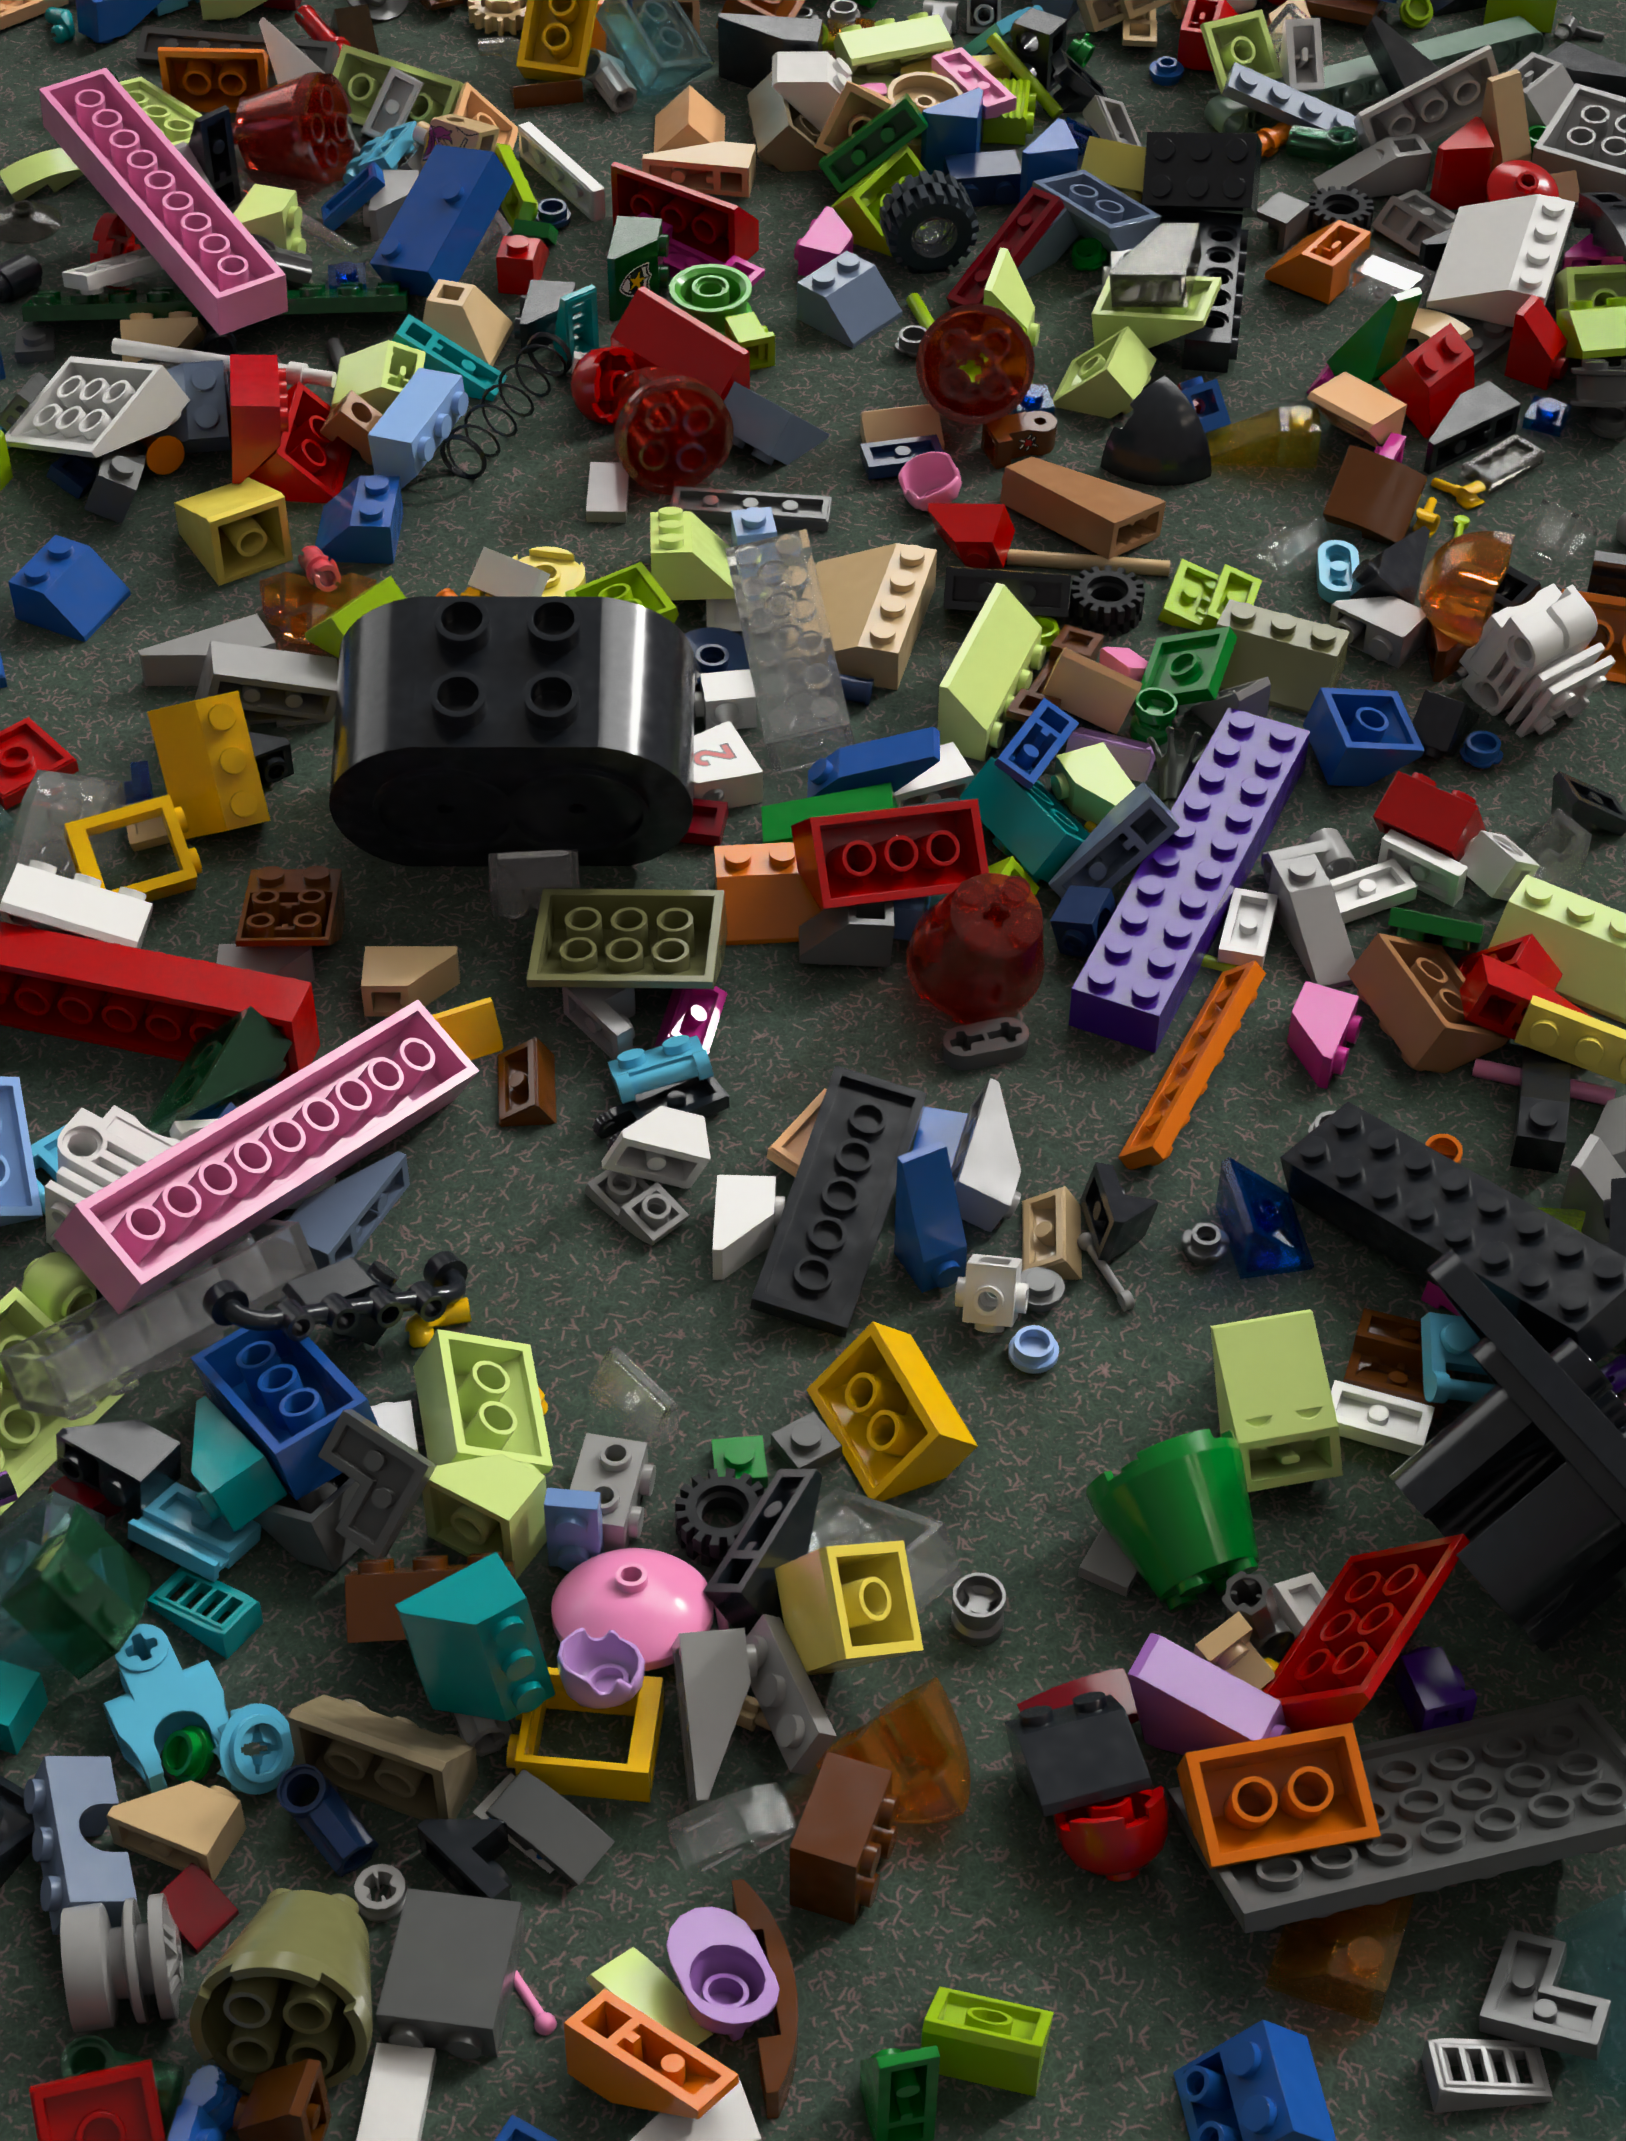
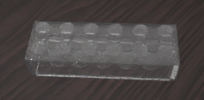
[725,529,856,773]
[0,1220,318,1420]

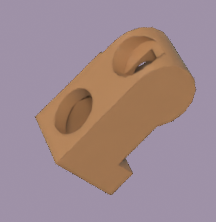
[320,390,383,465]

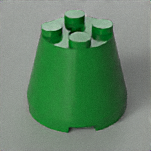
[1086,1428,1260,1613]

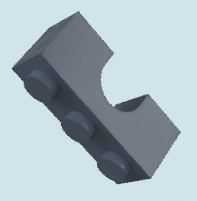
[24,1756,137,1935]

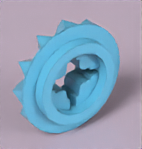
[212,1704,294,1795]

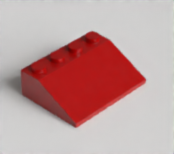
[1262,1534,1470,1734]

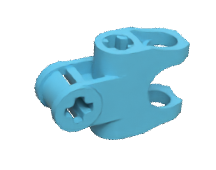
[103,1624,229,1793]

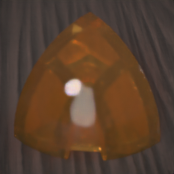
[1419,531,1515,647]
[259,571,377,646]
[816,1676,971,1824]

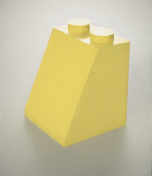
[174,477,293,586]
[774,1540,924,1675]

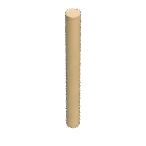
[1007,549,1170,577]

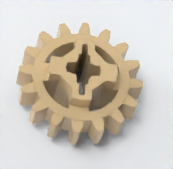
[467,0,527,36]

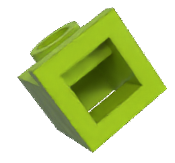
[725,312,775,371]

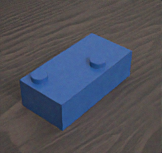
[370,145,514,297]
[190,1309,379,1500]

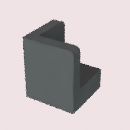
[1256,191,1310,253]

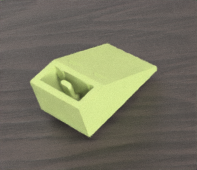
[1210,1309,1343,1492]

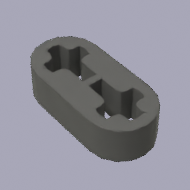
[942,1017,1029,1070]

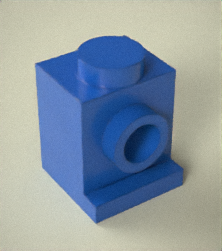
[1179,376,1231,433]

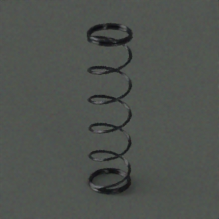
[440,332,572,479]

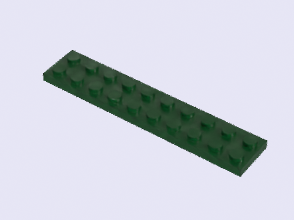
[22,281,410,322]

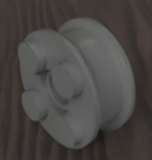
[1569,359,1626,407]

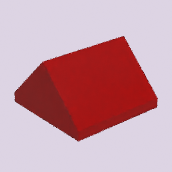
[1430,116,1494,210]

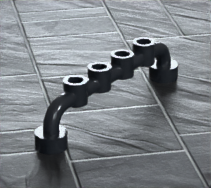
[202,1251,468,1341]

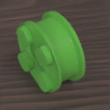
[669,264,752,336]

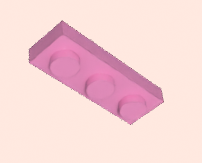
[931,47,1017,119]

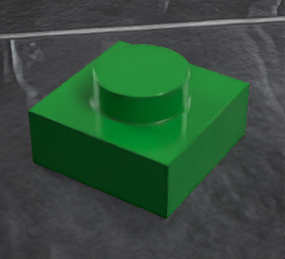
[513,219,558,245]
[711,1435,768,1488]

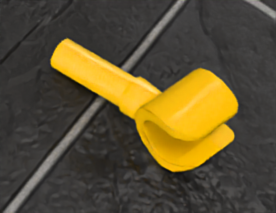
[1431,477,1486,510]
[1412,497,1441,538]

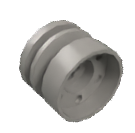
[60,1893,184,2034]

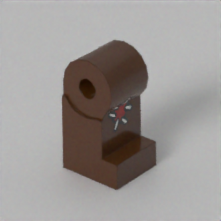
[981,411,1057,469]

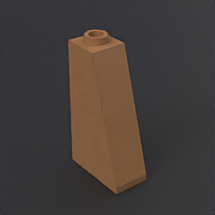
[1000,456,1166,560]

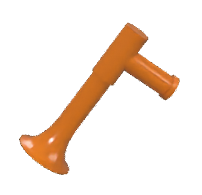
[138,434,185,475]

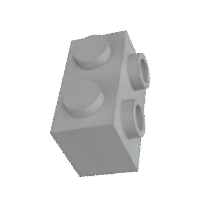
[570,1433,656,1553]

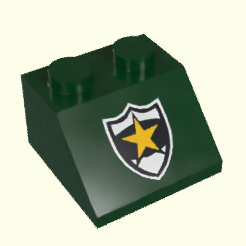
[607,216,670,321]

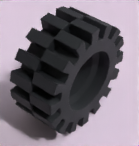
[1307,186,1374,235]
[1069,565,1145,637]
[675,1468,764,1567]

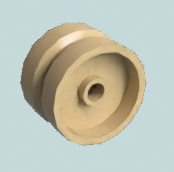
[886,72,963,160]

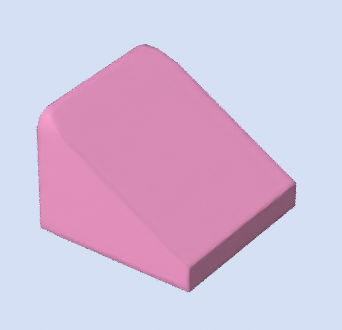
[1099,647,1148,683]

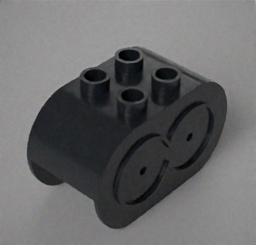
[329,596,695,866]

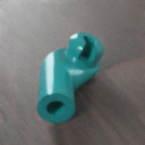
[45,7,76,44]

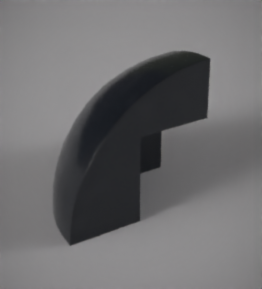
[1100,376,1212,486]

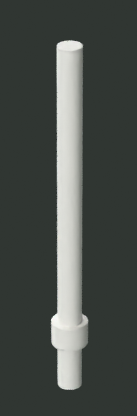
[111,338,337,388]

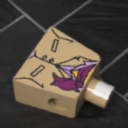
[412,114,500,167]

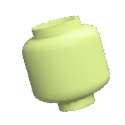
[22,1251,97,1325]

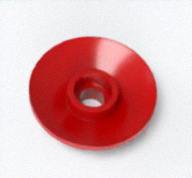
[1486,160,1559,202]

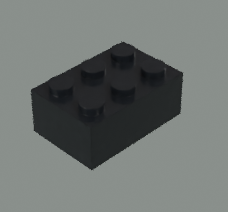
[1142,132,1262,218]

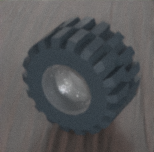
[879,170,979,274]

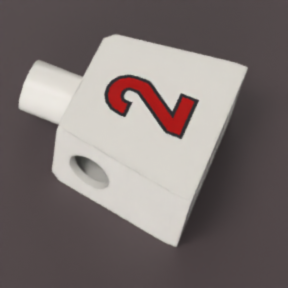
[693,721,763,808]

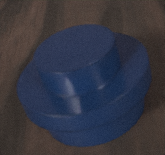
[535,198,571,229]

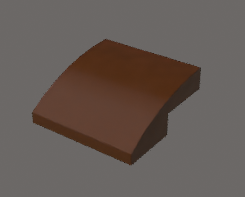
[1306,0,1387,26]
[1323,445,1427,546]
[1343,1308,1453,1420]

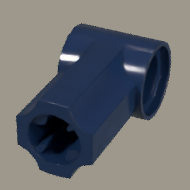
[277,1764,379,1877]

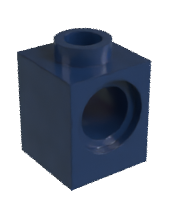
[1050,885,1117,957]

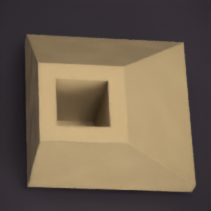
[423,279,513,367]
[120,311,207,370]

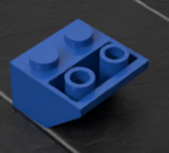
[1173,2020,1337,2141]

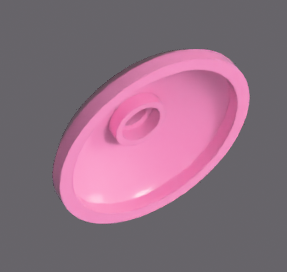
[551,1548,714,1671]

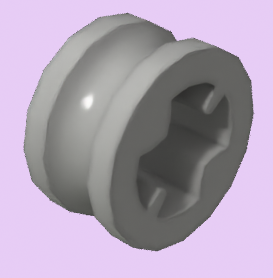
[354,1864,407,1923]

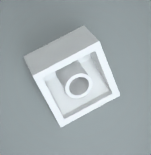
[772,51,852,132]

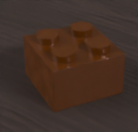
[790,1752,899,1925]

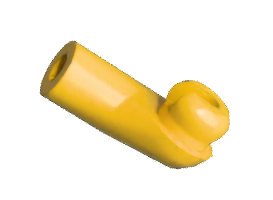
[405,1297,471,1348]

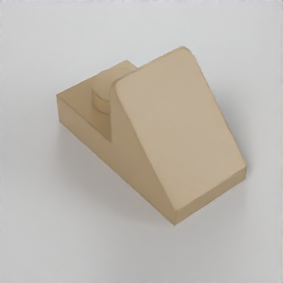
[1193,1611,1275,1690]

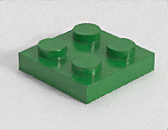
[1139,626,1237,706]
[1388,907,1485,950]

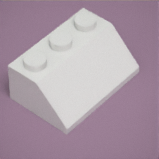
[0,860,153,949]

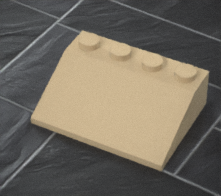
[776,543,937,690]

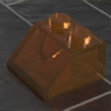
[1265,1894,1415,2025]

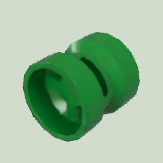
[1129,687,1178,746]

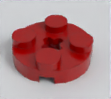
[90,212,141,289]

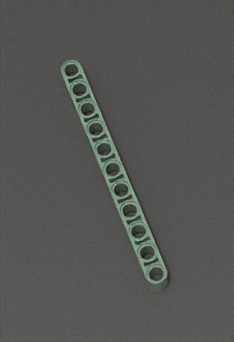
[1204,16,1545,133]

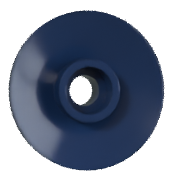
[684,627,754,685]

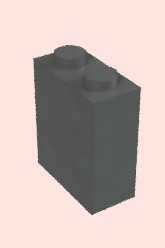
[376,1888,526,2059]

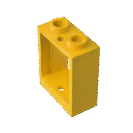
[64,794,202,902]
[507,1667,665,1802]

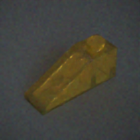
[1206,406,1321,468]

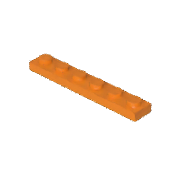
[1118,960,1266,1170]

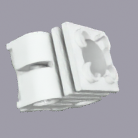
[1460,583,1616,738]
[45,1105,181,1255]

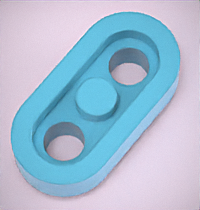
[1316,540,1359,603]

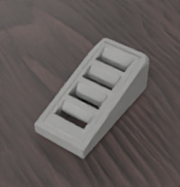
[1082,95,1142,147]
[1421,2038,1553,2113]

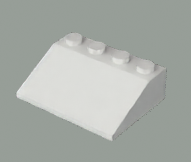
[1426,194,1575,327]
[5,356,190,458]

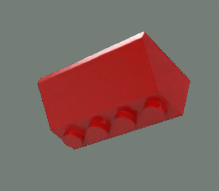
[611,162,759,263]
[611,286,750,433]
[230,354,289,484]
[791,799,991,910]

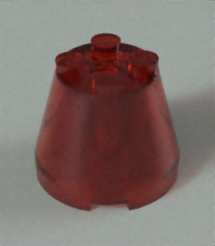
[231,72,355,184]
[915,304,1035,425]
[612,367,734,495]
[906,873,1045,1025]

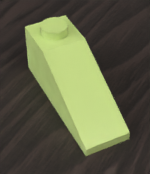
[1051,742,1135,825]

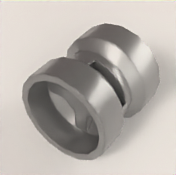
[951,1572,1006,1646]

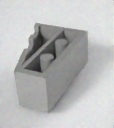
[195,640,338,731]

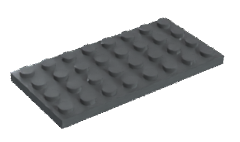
[1168,1695,1626,1934]

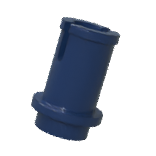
[819,668,874,706]

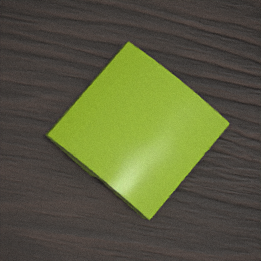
[1157,559,1262,631]

